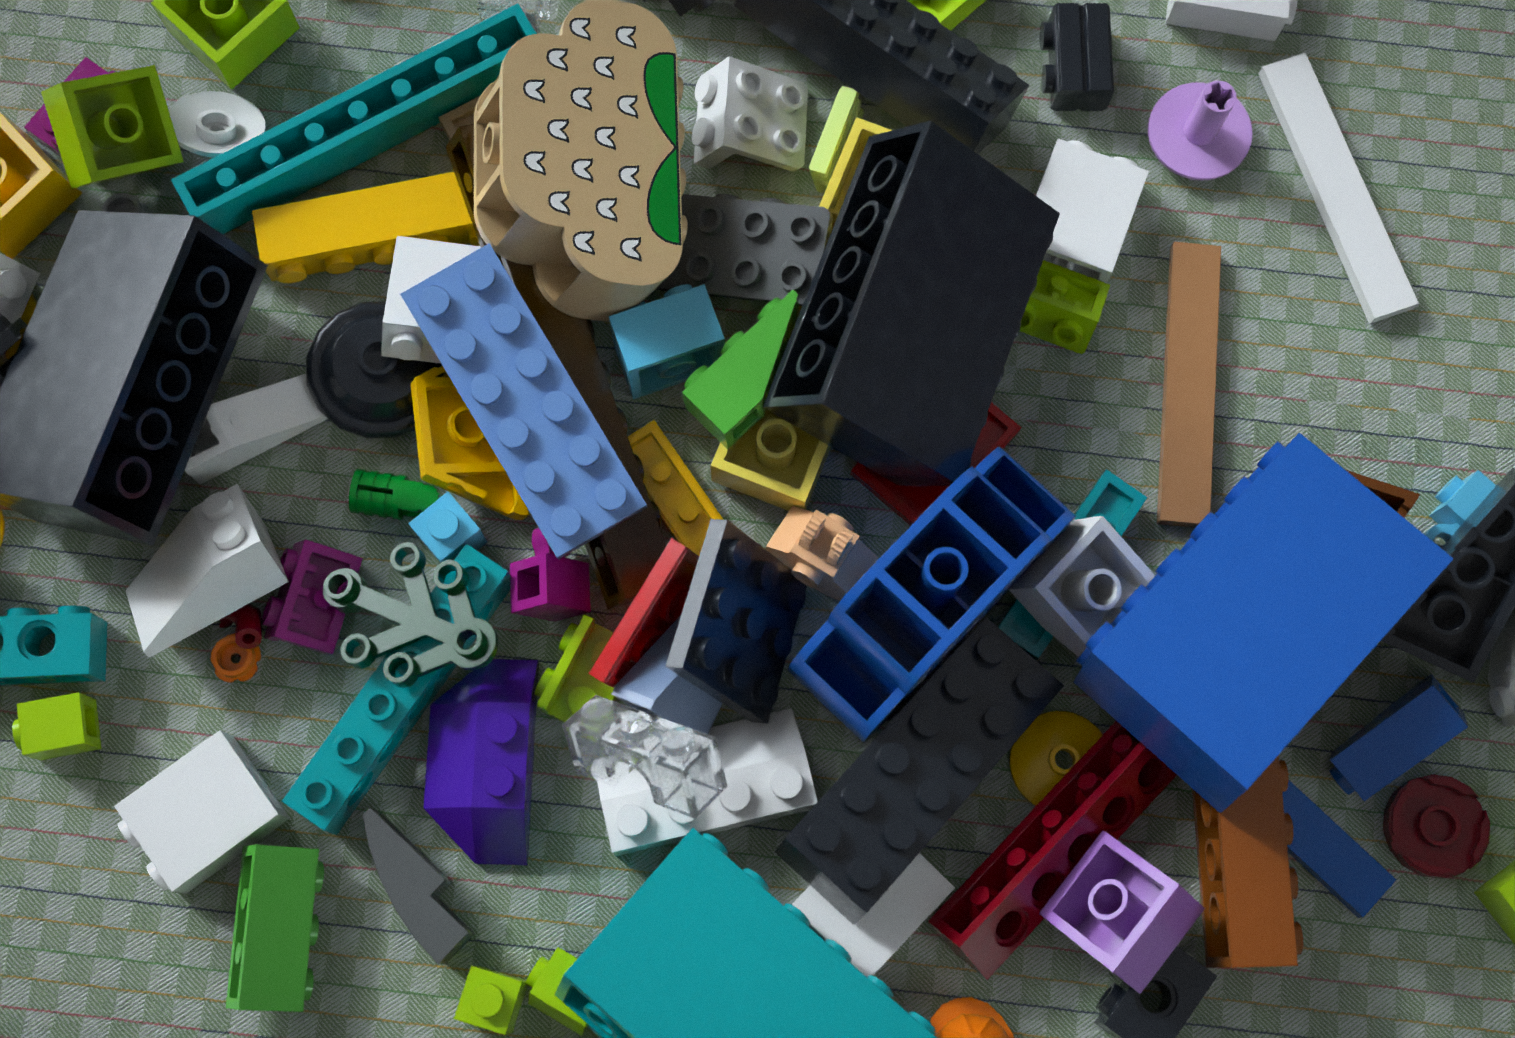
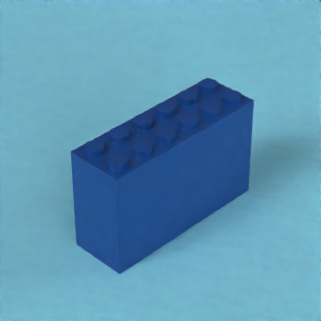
[1073,432,1454,813]

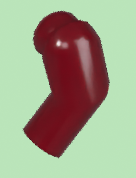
[219,603,262,649]

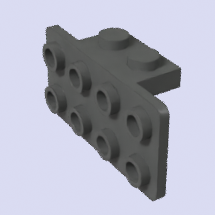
[655,194,833,306]

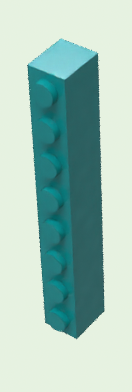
[171,3,537,235]

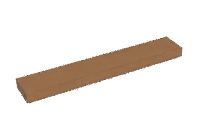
[1157,242,1221,528]

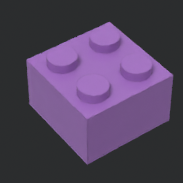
[1039,830,1205,994]

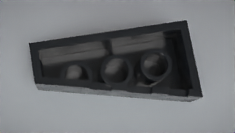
[1381,467,1515,683]

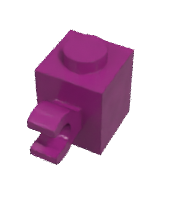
[510,528,591,622]

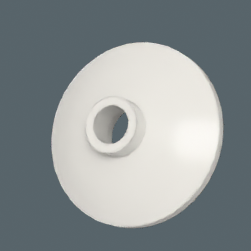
[169,91,266,157]

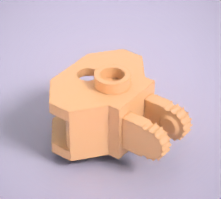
[765,506,878,601]

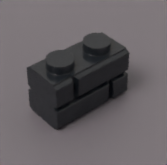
[1040,3,1114,111]

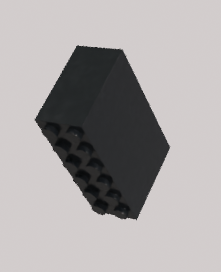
[763,121,1060,486]
[0,210,268,546]

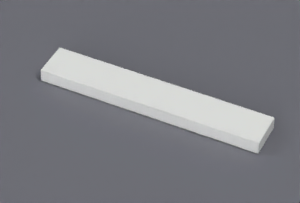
[1258,53,1419,324]

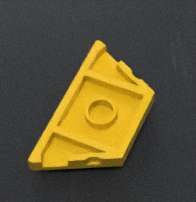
[410,366,529,520]

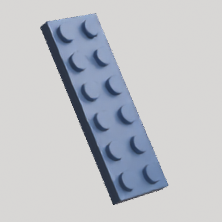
[400,243,647,560]

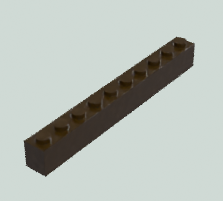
[445,124,666,610]

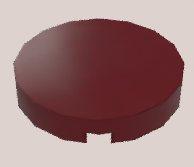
[1383,774,1490,879]

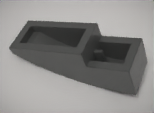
[363,808,475,965]

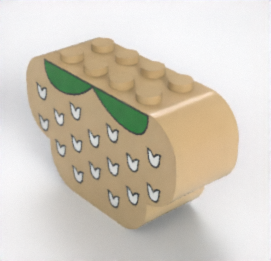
[474,0,688,321]

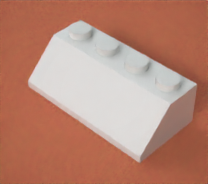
[593,708,818,856]

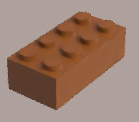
[1192,755,1304,968]

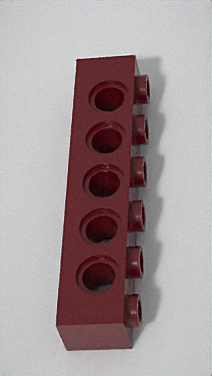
[928,721,1177,980]

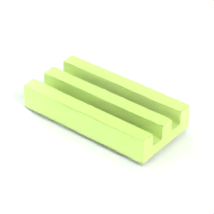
[809,86,864,193]

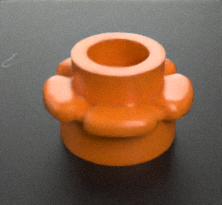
[210,633,261,683]

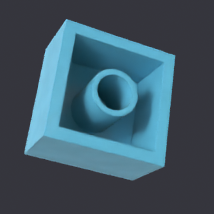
[609,284,725,399]

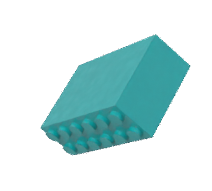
[555,828,937,1038]

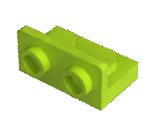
[1020,260,1110,354]
[535,614,616,738]

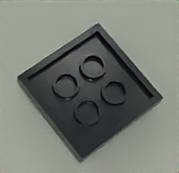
[665,519,807,724]

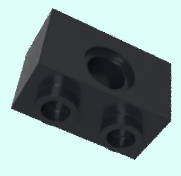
[1094,946,1217,1038]

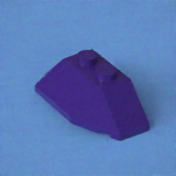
[423,659,539,866]

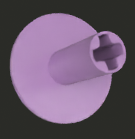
[1148,81,1252,181]

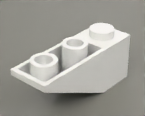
[185,374,328,485]

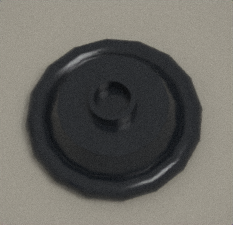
[306,301,442,439]

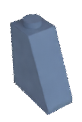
[611,616,723,745]

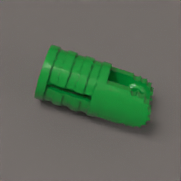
[348,469,442,520]

